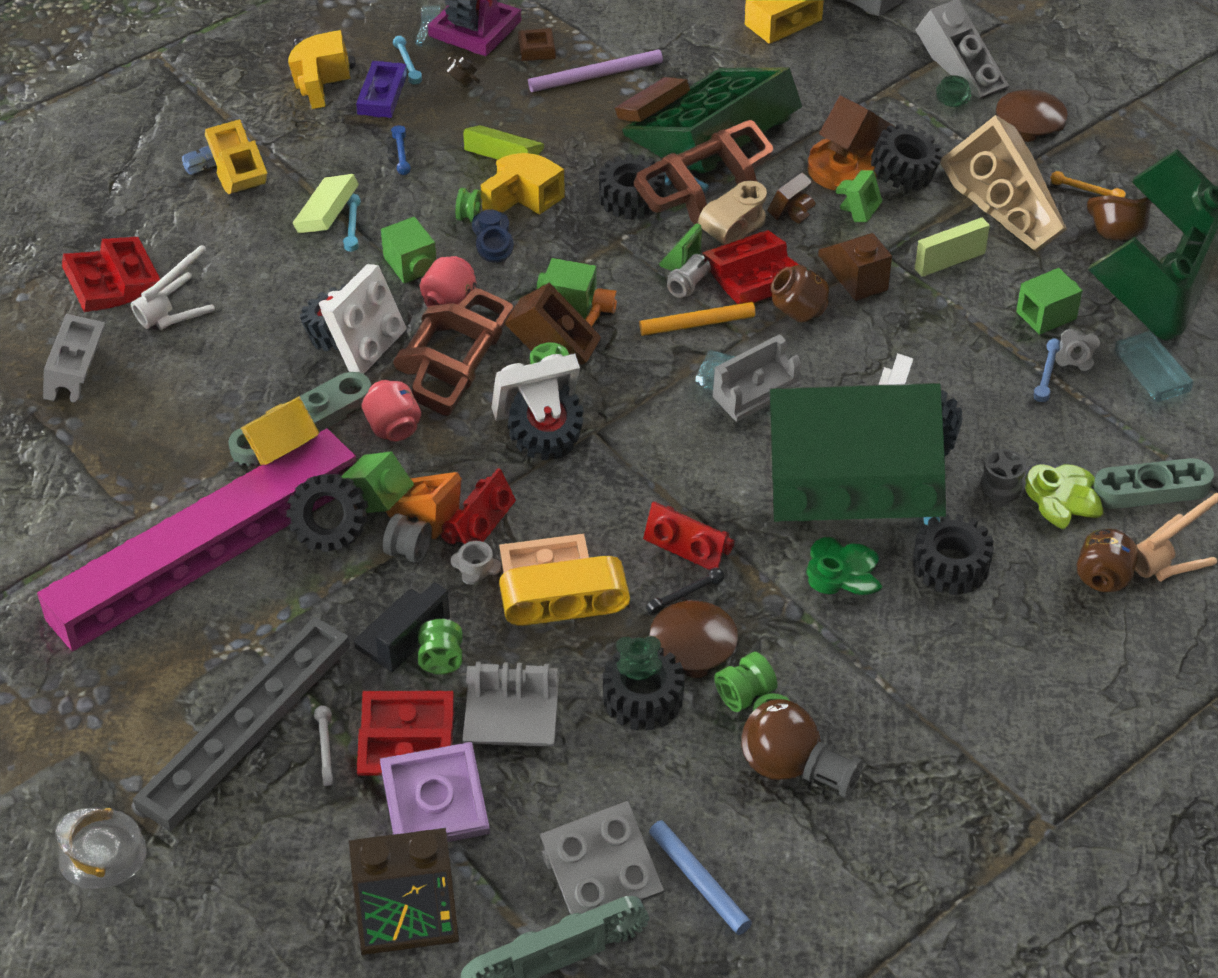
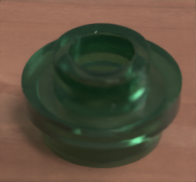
[936,75,971,107]

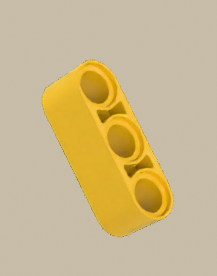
[499,556,630,626]

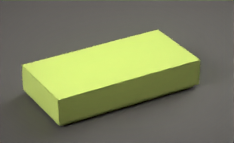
[293,174,359,233]
[915,217,990,277]

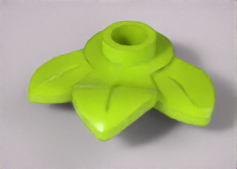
[1025,464,1103,530]

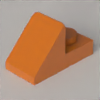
[385,472,462,539]

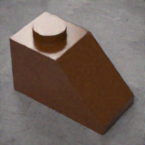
[819,95,895,157]
[818,233,892,301]
[504,282,601,365]

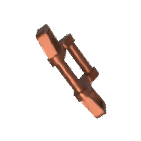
[634,120,773,225]
[393,288,513,416]

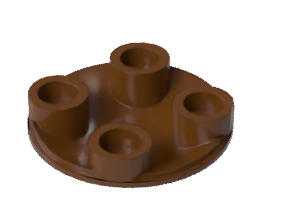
[995,89,1068,142]
[650,601,738,678]

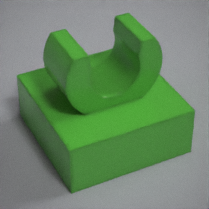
[835,170,882,222]

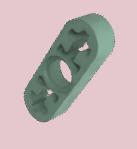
[1093,458,1214,509]

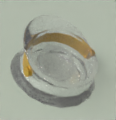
[55,808,147,889]

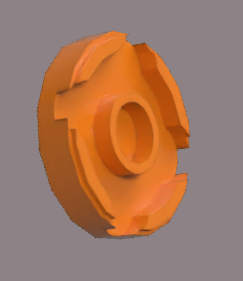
[807,139,878,191]

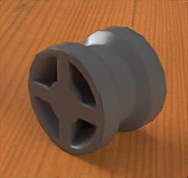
[981,449,1026,502]
[383,513,432,563]

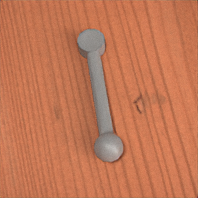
[314,706,333,786]

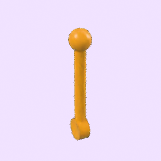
[1050,171,1126,198]

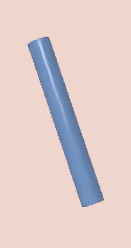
[649,820,752,935]

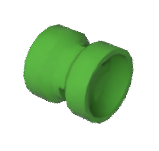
[714,652,778,712]

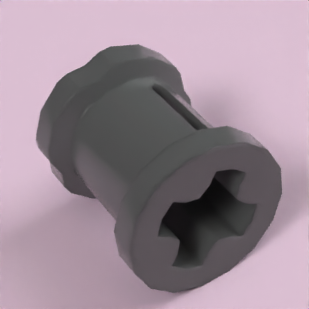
[803,742,864,799]

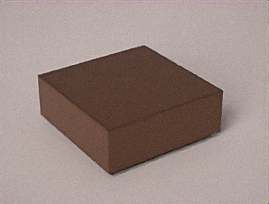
[518,28,556,61]

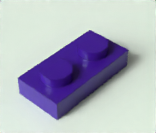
[356,61,407,118]

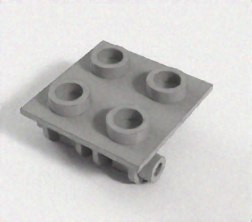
[462,662,559,746]
[540,801,664,914]

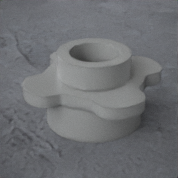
[1055,329,1100,371]
[451,541,501,585]

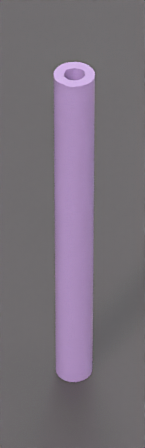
[528,49,663,92]

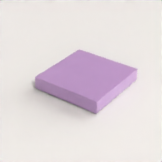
[380,742,490,842]

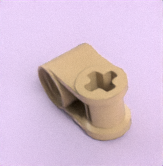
[698,181,767,245]

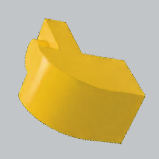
[288,30,351,109]
[205,119,267,194]
[481,153,565,215]
[241,396,320,465]

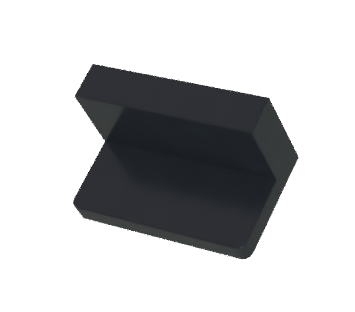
[354,582,450,672]

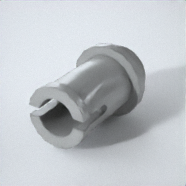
[667,254,711,298]

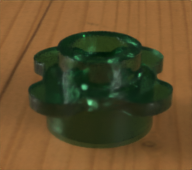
[616,636,662,680]

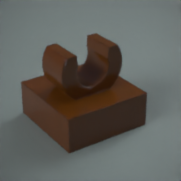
[767,172,816,224]

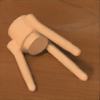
[1135,493,1218,582]

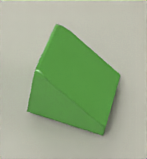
[659,223,702,271]

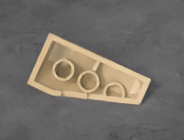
[940,115,1067,252]

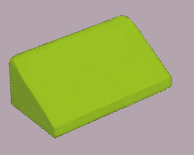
[463,125,544,160]

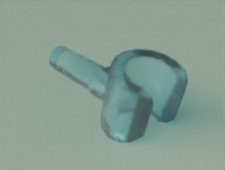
[415,5,440,46]

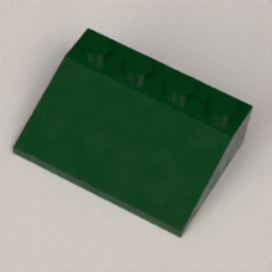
[622,67,803,173]
[770,383,946,522]

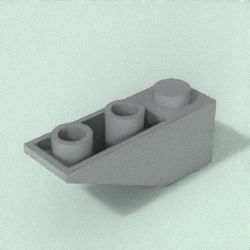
[915,0,1009,99]

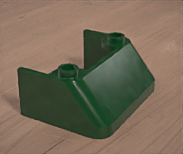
[1088,149,1218,341]

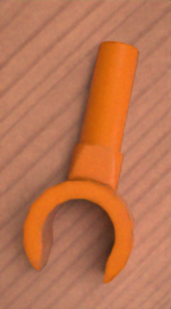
[585,288,617,326]

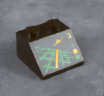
[349,828,459,955]

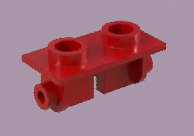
[441,468,516,544]
[643,501,735,570]

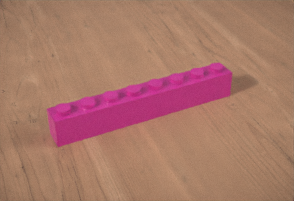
[37,428,357,652]

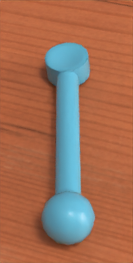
[393,36,422,85]
[343,193,361,252]

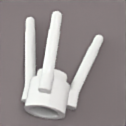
[131,245,215,331]

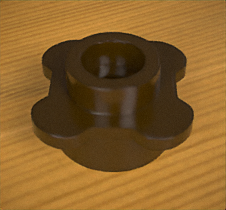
[446,57,481,88]

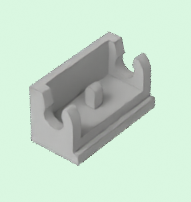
[43,314,105,403]
[713,334,801,422]

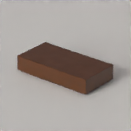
[615,77,690,122]

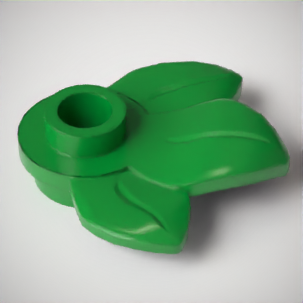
[806,536,882,595]

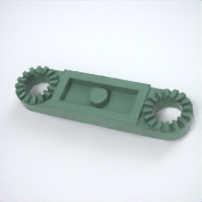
[228,372,371,466]
[460,896,650,978]

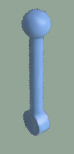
[1034,338,1060,402]

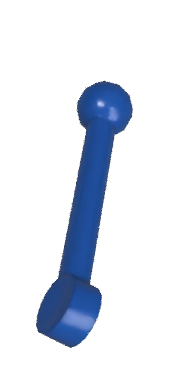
[391,125,411,175]

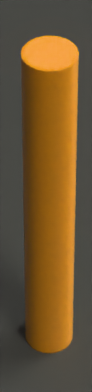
[639,302,756,336]

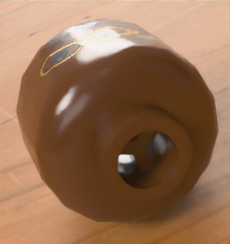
[771,265,829,322]
[1076,528,1139,593]

